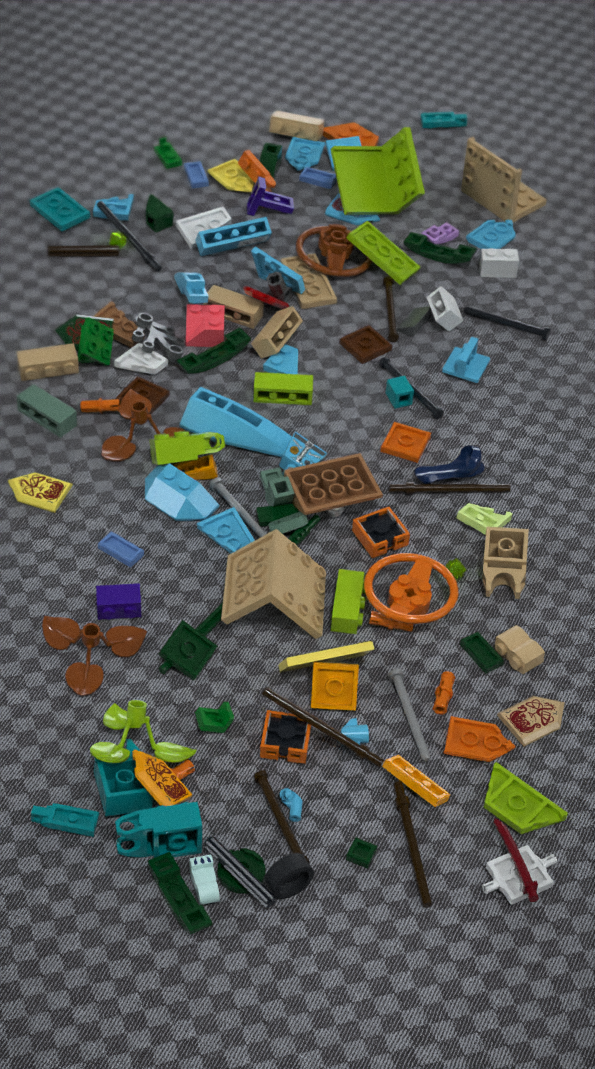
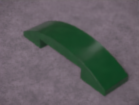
[404,232,477,264]
[177,327,251,374]
[148,852,213,935]

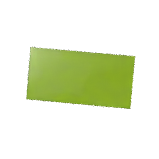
[346,221,421,285]

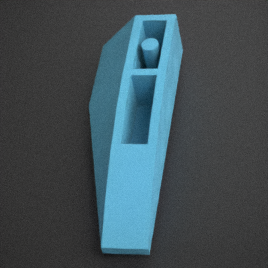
[180,387,292,457]

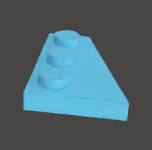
[251,246,306,294]

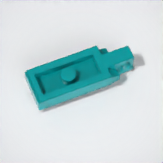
[420,112,467,129]
[31,803,100,837]

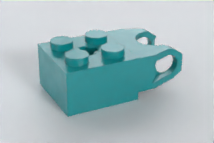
[94,739,153,816]
[115,802,202,858]

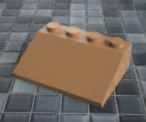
[284,453,383,515]

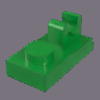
[154,137,182,169]

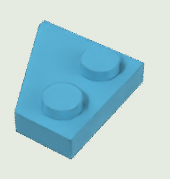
[263,344,298,374]

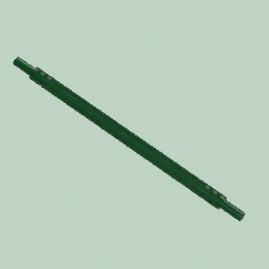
[158,514,320,674]

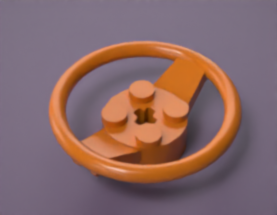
[364,553,458,624]

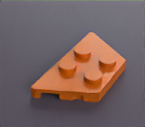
[323,122,379,146]

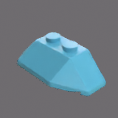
[145,463,219,521]

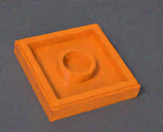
[380,422,431,463]

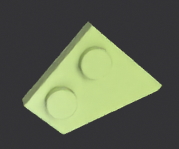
[456,503,513,535]

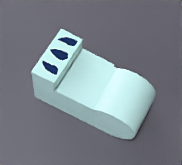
[189,855,220,905]

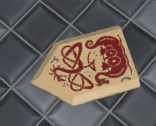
[497,696,565,747]

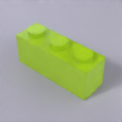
[254,372,313,405]
[331,569,366,634]

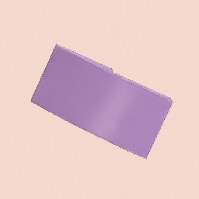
[422,222,459,244]

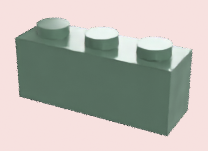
[17,384,77,438]

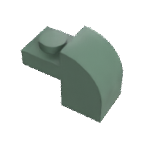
[259,467,295,507]

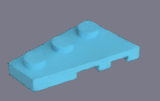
[197,507,255,554]

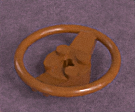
[296,224,373,277]

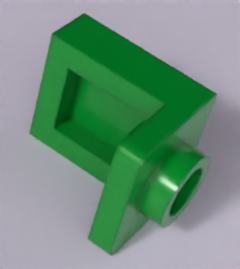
[195,702,234,733]

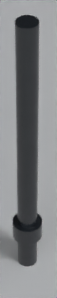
[97,201,162,272]

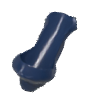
[413,445,485,484]

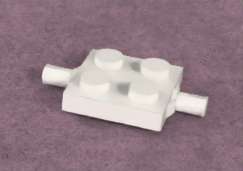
[482,845,557,905]

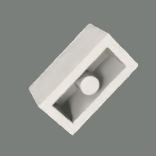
[479,248,519,278]
[427,286,464,332]

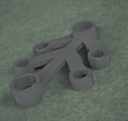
[132,313,186,362]

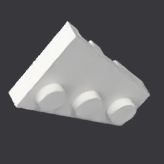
[176,206,232,250]

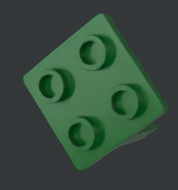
[78,317,114,366]

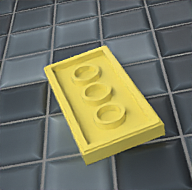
[278,641,374,672]

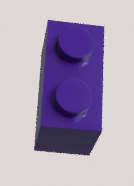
[96,583,141,620]

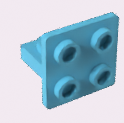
[442,337,490,383]

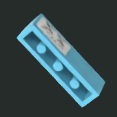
[195,217,272,256]

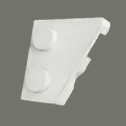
[114,342,168,375]

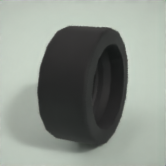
[265,853,314,899]

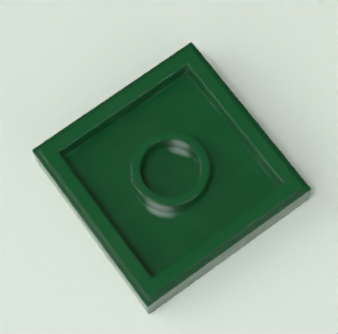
[158,620,218,681]

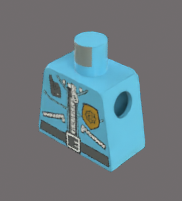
[279,432,327,477]

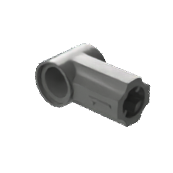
[266,271,292,303]

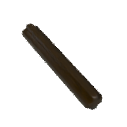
[47,245,119,256]

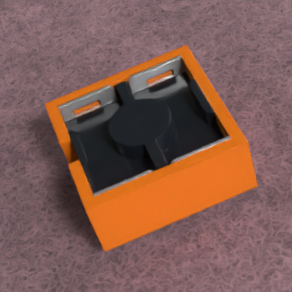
[352,507,410,558]
[260,710,312,764]

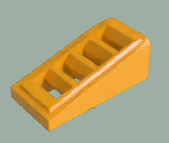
[173,454,218,480]

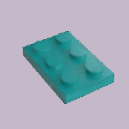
[30,187,90,231]

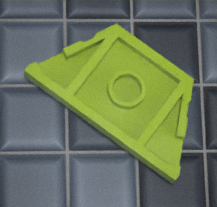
[484,762,568,834]

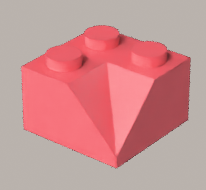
[186,304,225,347]

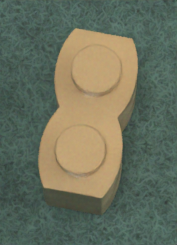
[495,625,545,674]

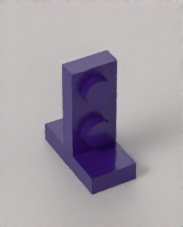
[247,177,294,216]

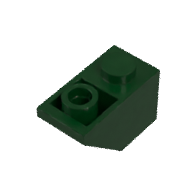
[260,143,282,179]
[145,194,174,233]

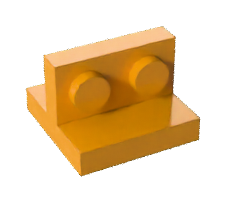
[311,662,359,711]

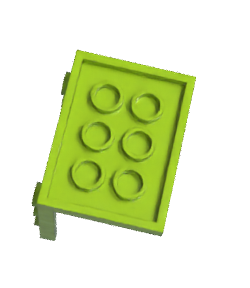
[330,127,425,215]

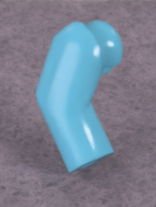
[279,788,303,822]

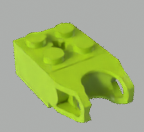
[149,431,225,465]

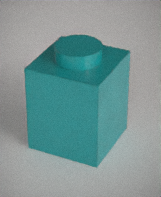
[386,376,414,409]

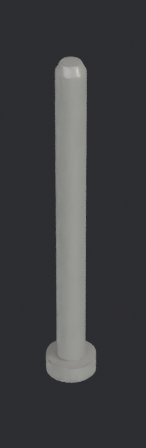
[209,477,267,538]
[388,669,431,762]

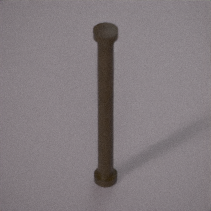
[383,276,399,342]
[253,770,310,863]

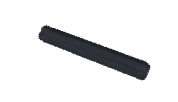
[205,836,276,908]

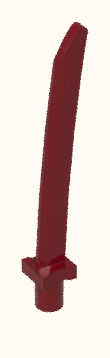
[493,818,539,902]

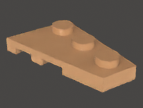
[94,301,145,348]

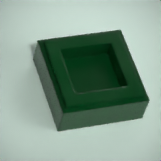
[346,837,377,869]

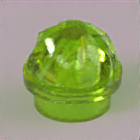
[109,231,127,248]
[445,558,467,579]

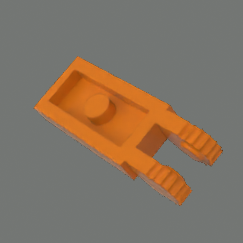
[238,150,276,192]

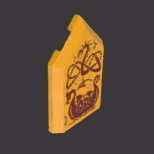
[132,750,192,806]

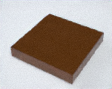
[339,325,392,364]
[115,376,170,414]

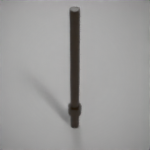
[389,482,511,494]
[262,687,384,768]
[393,781,432,908]

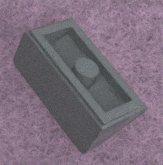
[397,307,431,337]

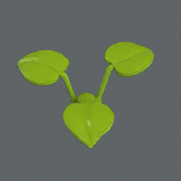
[90,700,197,763]

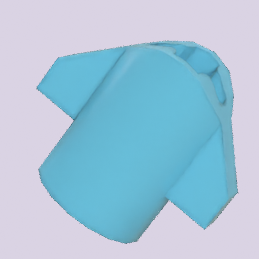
[341,718,369,744]

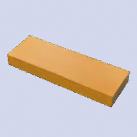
[382,755,450,807]

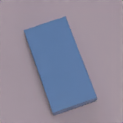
[184,161,209,189]
[299,167,337,189]
[98,531,144,568]

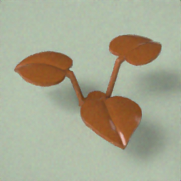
[101,389,190,461]
[42,616,147,696]

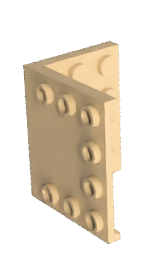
[461,137,547,222]
[221,529,326,639]

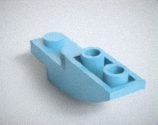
[174,272,209,304]

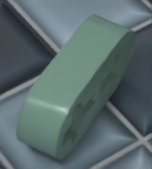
[268,512,309,534]

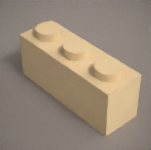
[269,111,325,141]
[203,285,264,329]
[251,306,303,359]
[16,343,79,381]

